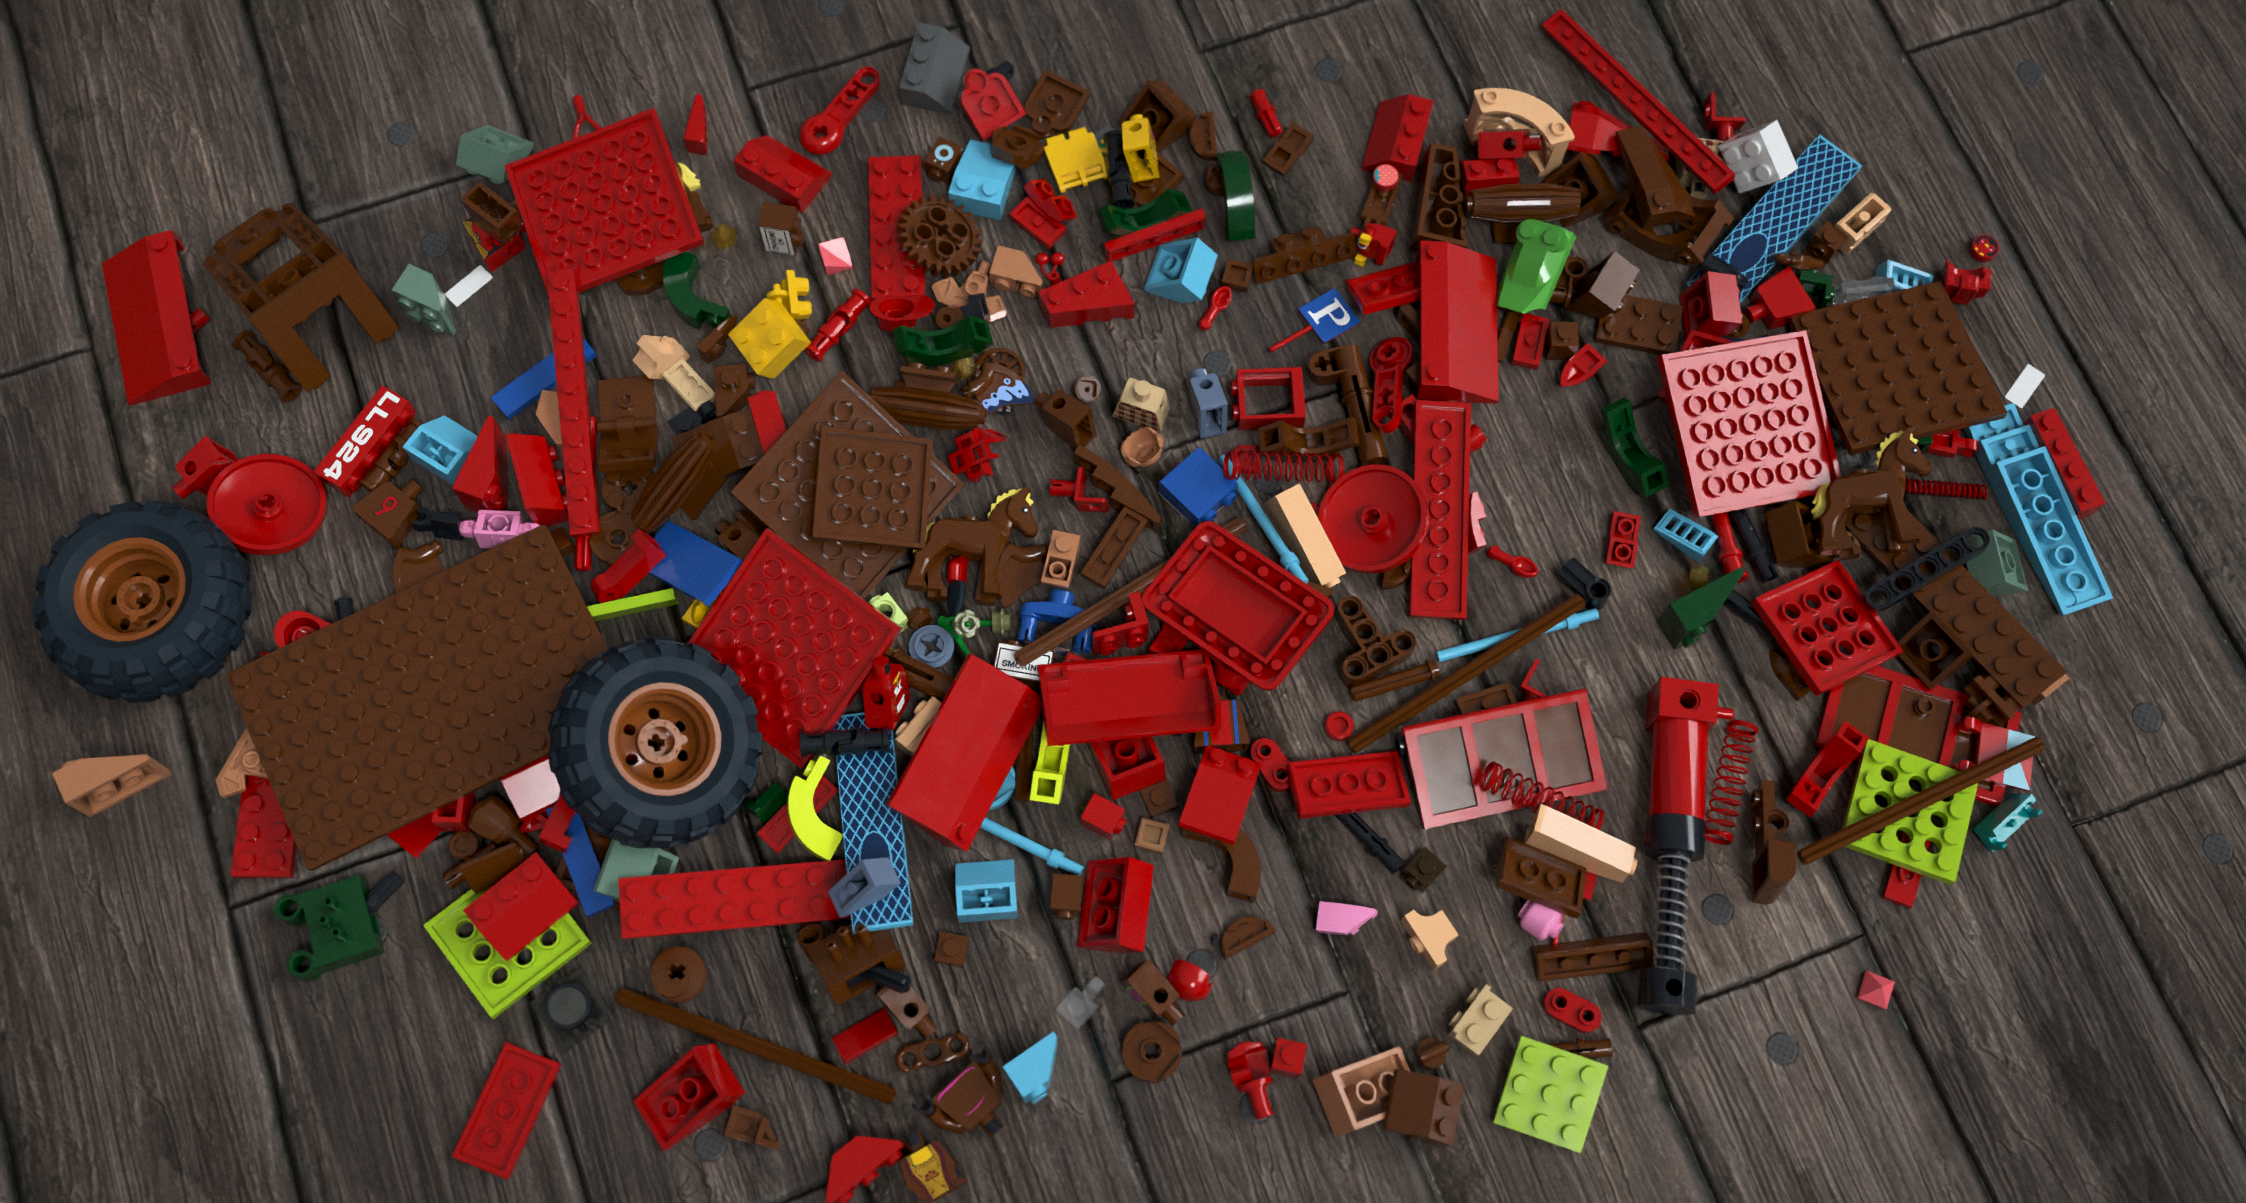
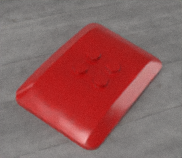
[1142,521,1334,691]

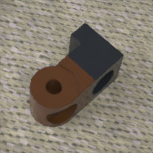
[936,293,991,329]

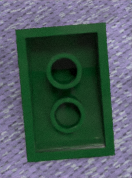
[1656,567,1745,650]

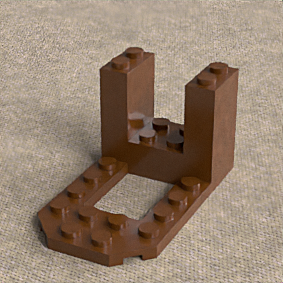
[202,202,399,392]

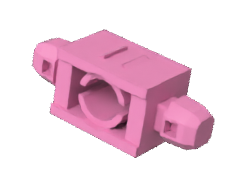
[459,510,540,549]

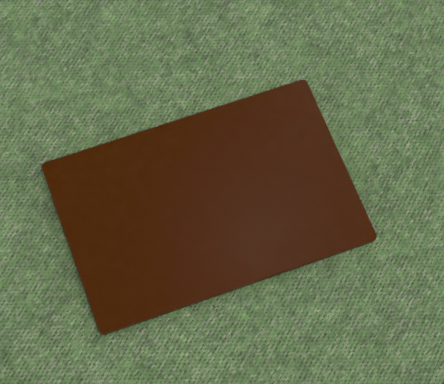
[226,525,608,871]

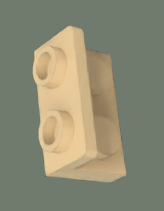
[1448,984,1513,1057]

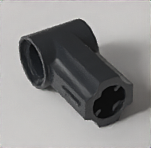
[1556,557,1611,611]

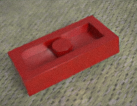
[1009,197,1066,250]
[1511,313,1549,370]

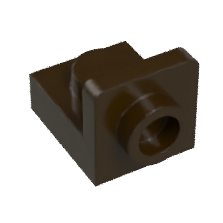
[1401,847,1447,893]

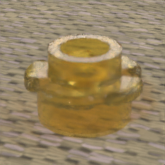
[711,225,737,249]
[952,357,978,379]
[1689,563,1710,590]

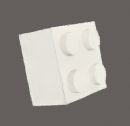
[1719,120,1798,193]

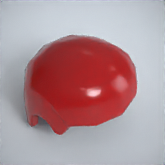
[1167,959,1212,1002]

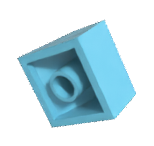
[1144,237,1218,303]
[1003,1031,1058,1105]

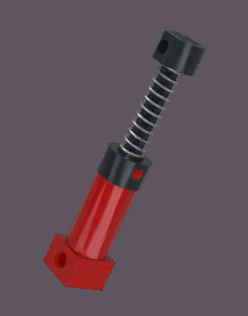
[1638,677,1734,1015]

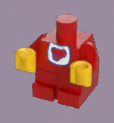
[1350,223,1397,267]

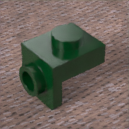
[1797,270,1835,309]

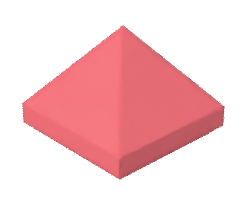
[1857,970,1894,1010]

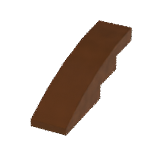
[1074,444,1161,533]

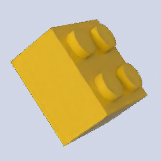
[728,298,811,379]

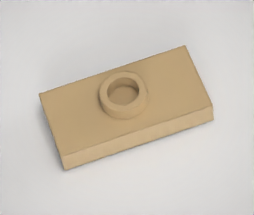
[661,358,715,413]

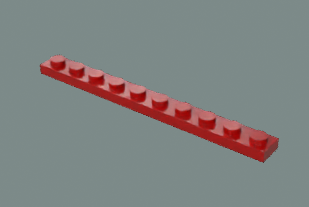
[1542,9,1735,195]
[547,268,601,538]

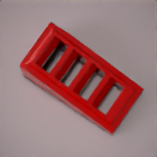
[683,94,708,155]

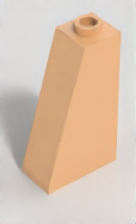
[1264,483,1346,588]
[1523,804,1638,883]

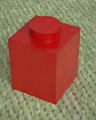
[1080,793,1127,841]
[1269,1038,1307,1079]

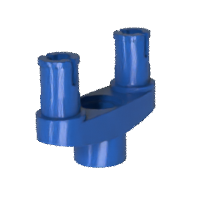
[1016,589,1097,654]

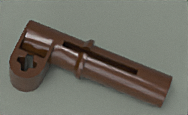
[1309,344,1388,466]
[884,647,955,702]

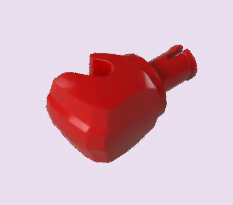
[1227,1040,1274,1120]

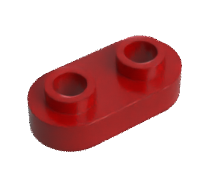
[1250,738,1291,792]
[1543,988,1602,1033]

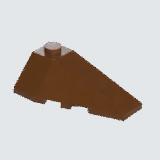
[1616,126,1695,229]

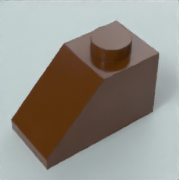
[713,363,756,418]

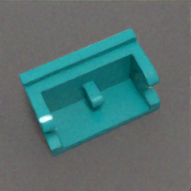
[1973,793,2042,852]

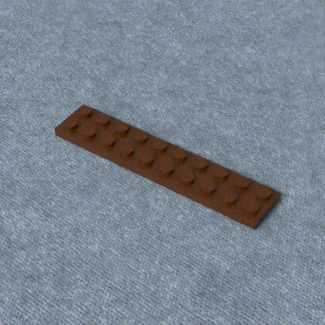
[1845,468,2067,710]

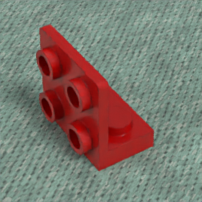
[1092,591,1149,656]

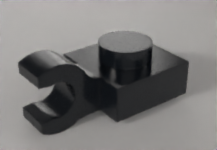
[667,400,717,436]
[412,508,464,541]

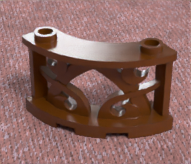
[1603,181,1734,266]

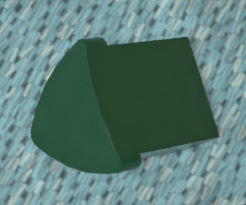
[741,782,788,825]

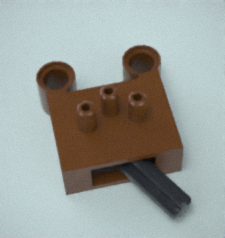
[797,924,912,1006]

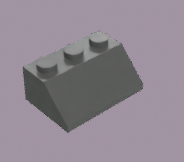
[899,22,970,115]

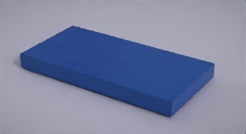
[648,521,742,607]

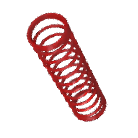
[1223,450,1344,483]
[1705,720,1759,845]
[1479,761,1604,830]

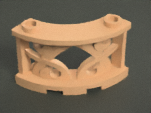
[1463,88,1575,177]

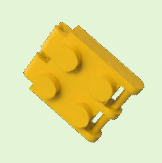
[1044,127,1108,194]

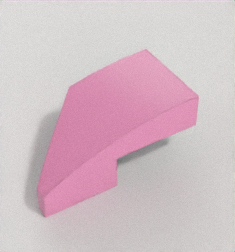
[1316,901,1378,935]

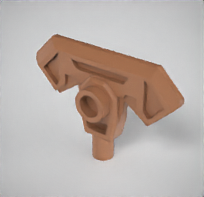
[932,261,1007,323]
[216,727,268,798]

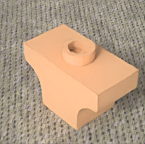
[632,335,691,379]
[1401,910,1458,971]

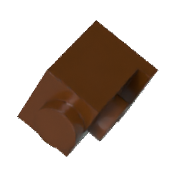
[1802,221,1848,269]

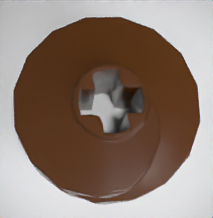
[650,947,707,1003]

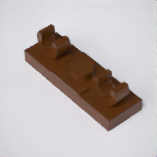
[1081,506,1148,590]

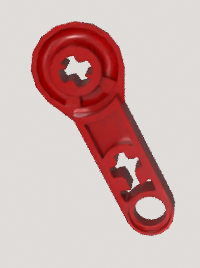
[799,67,880,154]
[1369,337,1413,433]

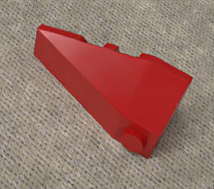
[1567,101,1669,161]

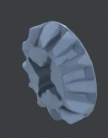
[909,625,954,668]

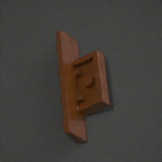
[1252,226,1356,284]

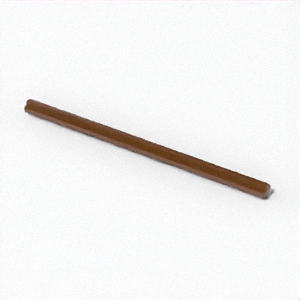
[1013,517,1248,667]
[1347,594,1585,753]
[1796,737,2045,865]
[615,988,897,1104]

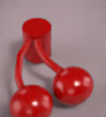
[1035,252,1065,286]

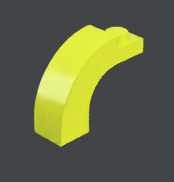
[1030,722,1071,804]
[786,755,843,861]

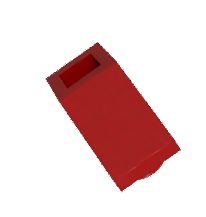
[826,1136,906,1203]

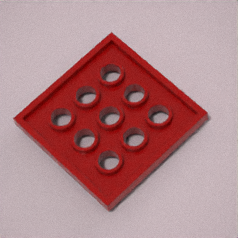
[1751,560,1903,696]

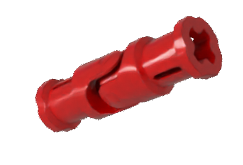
[804,288,872,363]

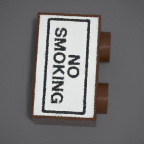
[758,202,805,256]
[993,640,1055,690]

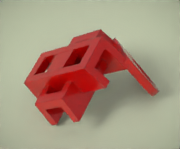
[948,427,1006,482]

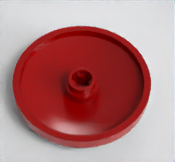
[207,454,327,555]
[1318,464,1429,574]

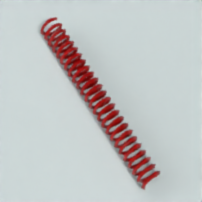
[1906,478,1988,500]

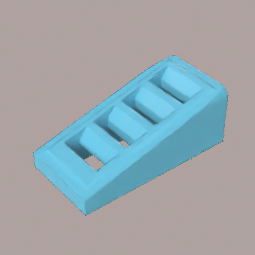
[1874,260,1934,293]
[1653,509,1719,563]

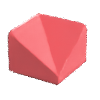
[818,237,853,275]

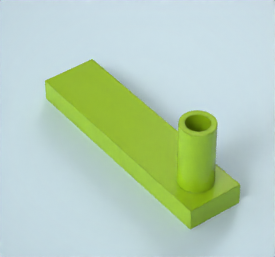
[587,588,679,622]

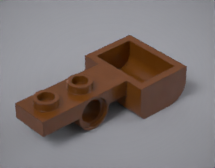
[1751,780,1796,905]

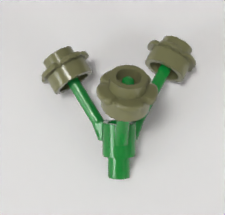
[937,609,1011,661]

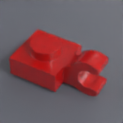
[1925,430,1978,458]

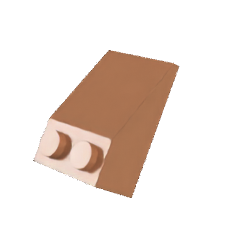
[52,754,172,817]
[1312,1046,1410,1138]

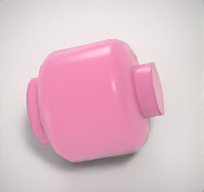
[1518,900,1564,941]

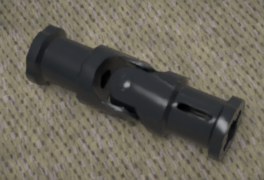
[1103,130,1135,209]
[800,728,890,757]

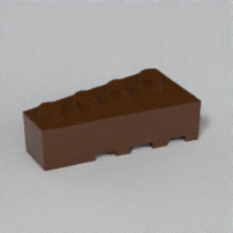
[1409,142,1469,251]

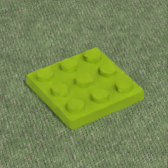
[1493,1035,1609,1153]

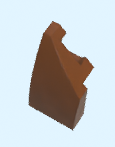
[723,1105,781,1150]

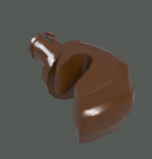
[466,795,539,858]

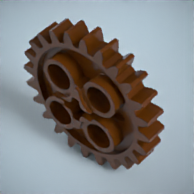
[896,195,982,278]

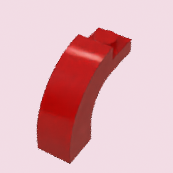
[1786,721,1869,817]

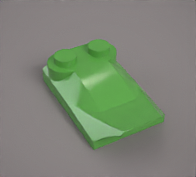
[1496,219,1576,314]

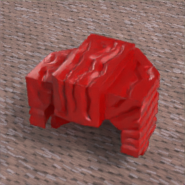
[1941,260,1992,305]

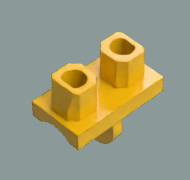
[766,270,812,320]

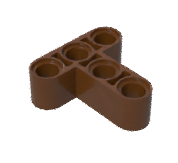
[1335,595,1417,687]

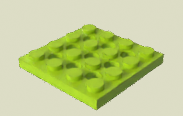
[1842,739,1978,885]
[423,858,592,1019]

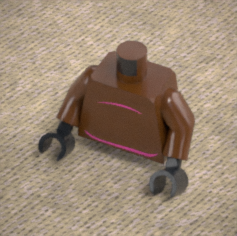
[912,1041,1005,1138]

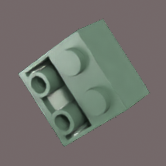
[392,264,456,336]
[593,839,679,902]

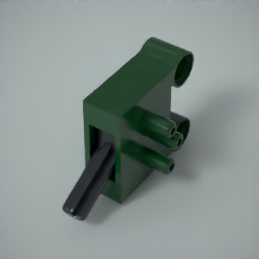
[274,871,404,982]

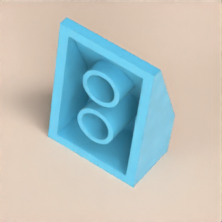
[948,139,1017,220]

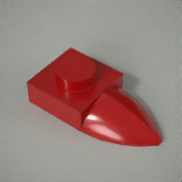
[1560,343,1608,387]

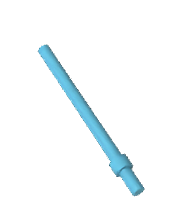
[1218,454,1309,584]
[1436,608,1599,662]
[980,817,1084,875]

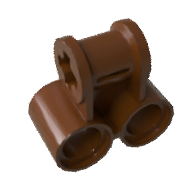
[1549,256,1588,308]

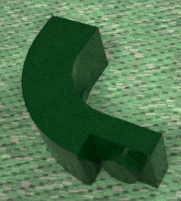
[1217,150,1255,241]
[1099,188,1193,238]
[663,252,731,330]
[893,315,993,366]
[1600,398,1669,498]

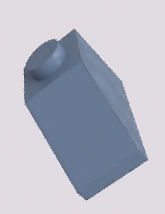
[828,857,901,918]

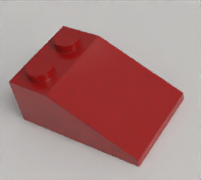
[452,415,508,513]
[1088,736,1166,800]
[1178,745,1262,845]
[633,1043,746,1151]

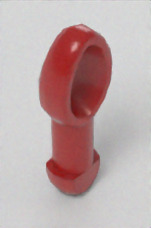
[1198,286,1232,331]
[1487,546,1538,578]

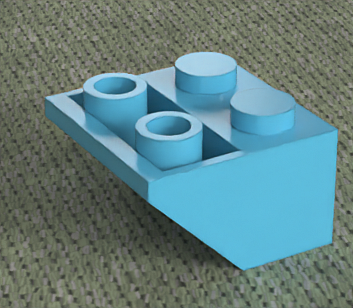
[403,415,478,485]
[956,859,1018,923]

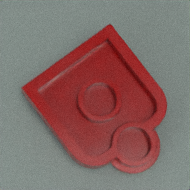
[959,69,1026,141]

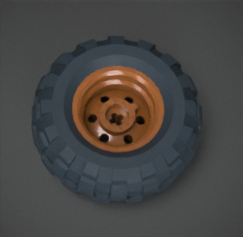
[33,501,252,703]
[547,637,763,849]

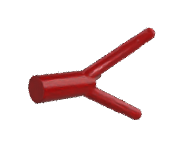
[572,95,602,139]

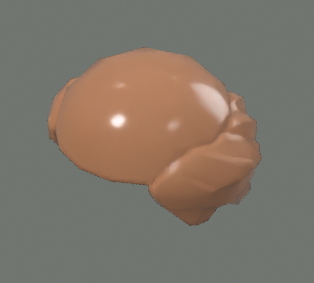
[1120,427,1164,467]

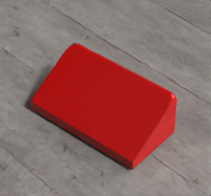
[832,1008,899,1065]

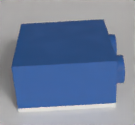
[1159,447,1238,528]

